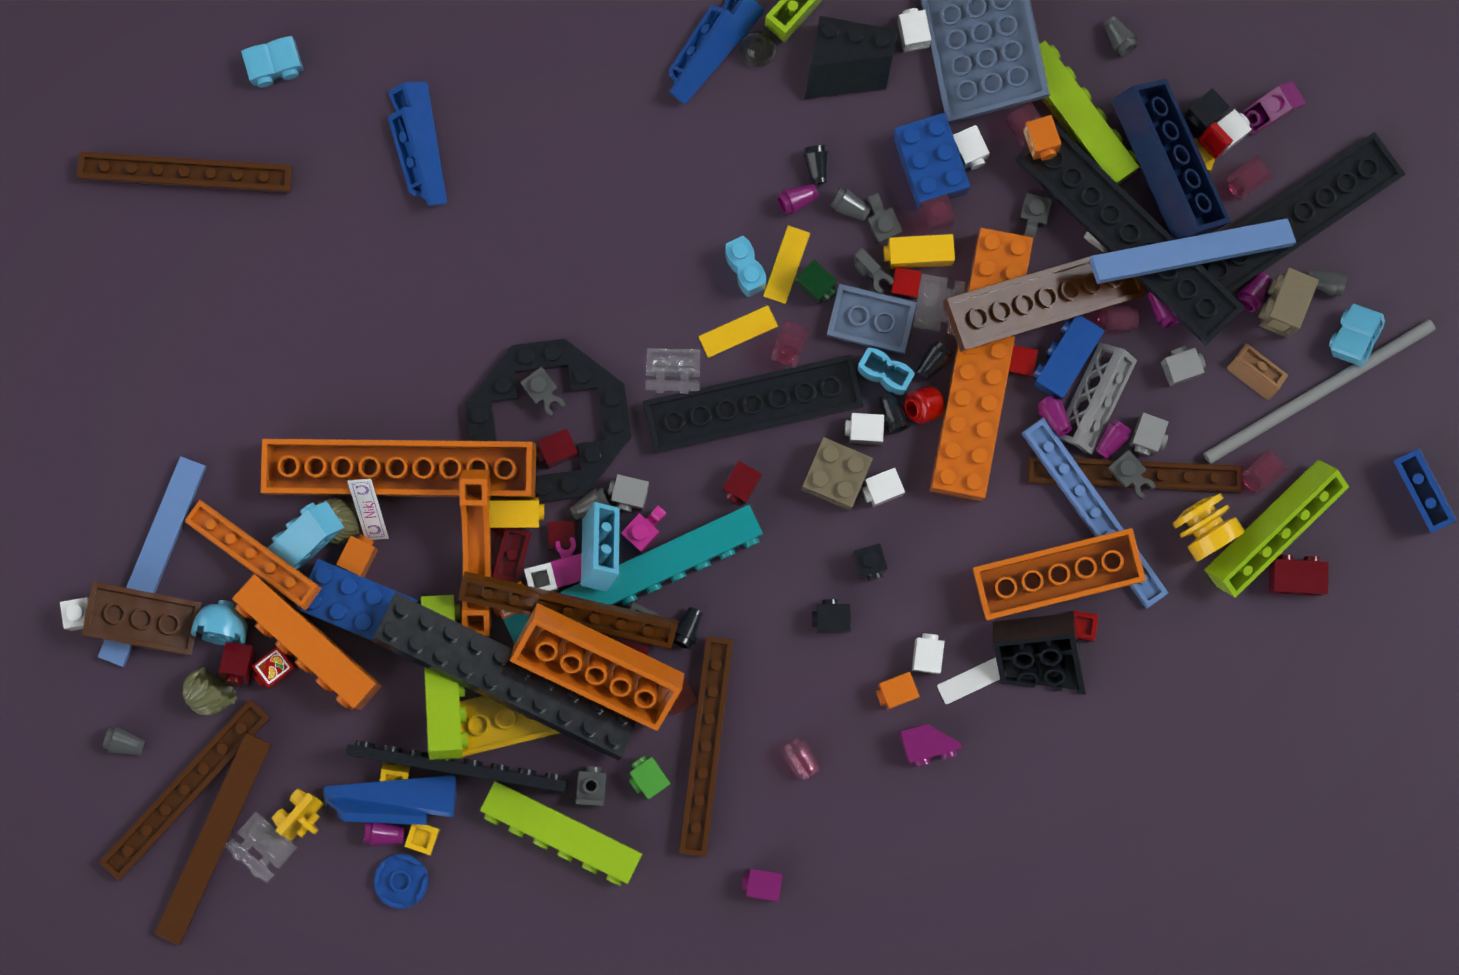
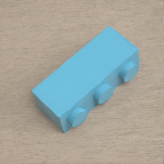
[268,501,345,570]
[581,502,620,592]

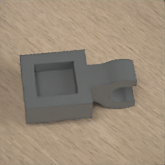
[867,193,903,244]
[1019,193,1052,239]
[853,248,894,294]

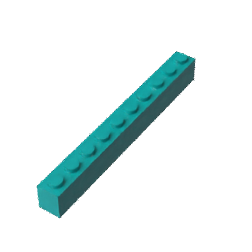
[503,505,763,644]

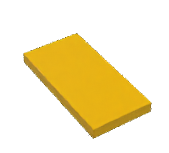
[460,696,560,757]

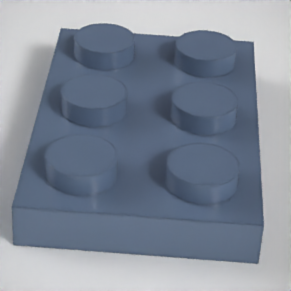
[826,284,917,355]

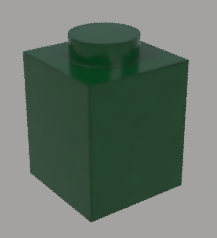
[795,259,837,305]

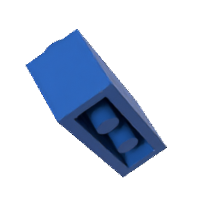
[1032,316,1105,400]
[1394,449,1458,533]

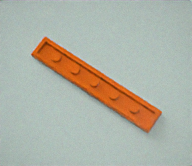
[184,500,322,610]

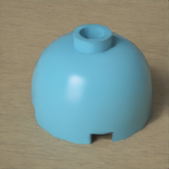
[191,600,248,646]

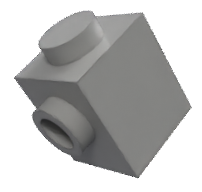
[1161,346,1206,387]
[1129,412,1169,457]
[608,474,649,512]

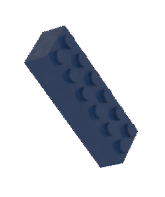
[1111,79,1231,240]

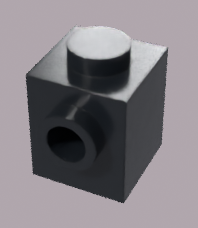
[1185,88,1230,134]
[852,543,888,582]
[812,599,851,633]

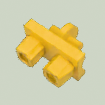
[272,789,324,841]

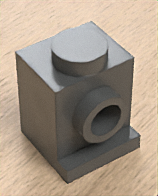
[576,766,607,806]

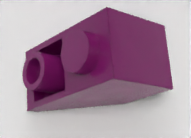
[1240,81,1306,136]
[899,724,962,767]

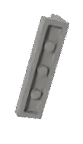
[1056,343,1137,455]

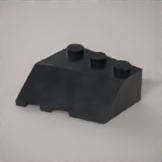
[804,16,898,100]
[992,612,1086,695]

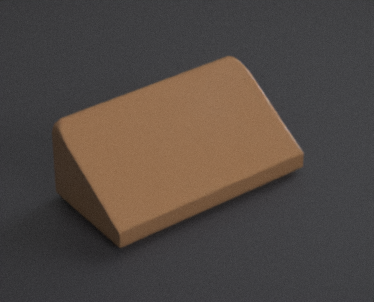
[1227,343,1288,400]

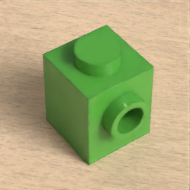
[629,756,671,800]

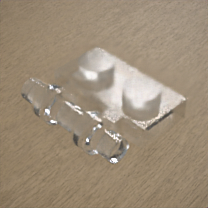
[913,274,966,335]
[646,348,700,394]
[226,812,298,883]

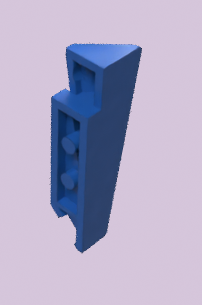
[669,0,764,104]
[387,82,447,206]
[324,775,457,825]

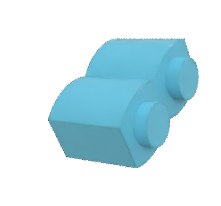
[241,36,304,88]
[725,236,766,297]
[1329,303,1385,367]
[857,348,915,395]

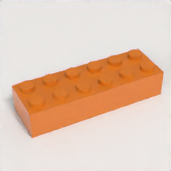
[972,528,1146,621]
[232,574,383,711]
[510,603,684,731]

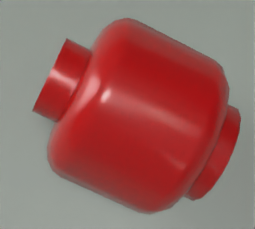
[904,386,945,424]

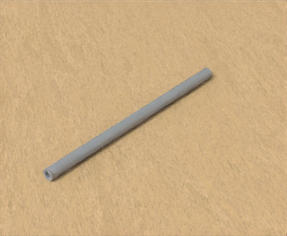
[1203,319,1436,464]

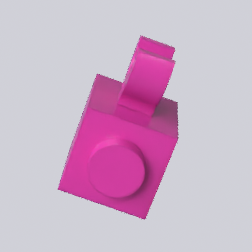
[621,505,666,554]
[551,537,582,590]

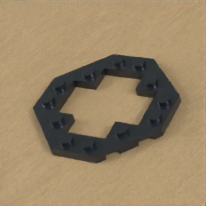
[465,339,631,503]

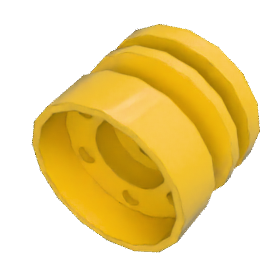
[1172,493,1245,562]

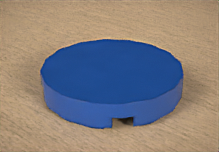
[373,853,429,909]

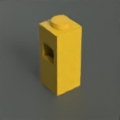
[883,234,955,269]
[490,497,544,528]

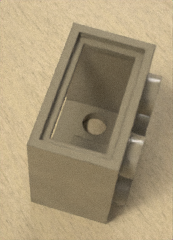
[1257,268,1319,338]
[801,437,873,511]

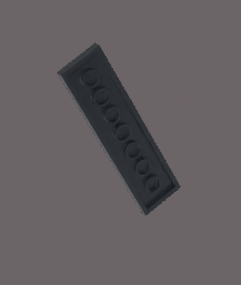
[643,354,863,454]
[346,740,568,793]

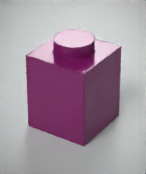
[741,868,783,901]

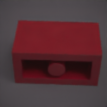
[1268,555,1329,596]

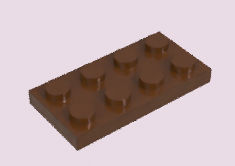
[81,581,202,657]

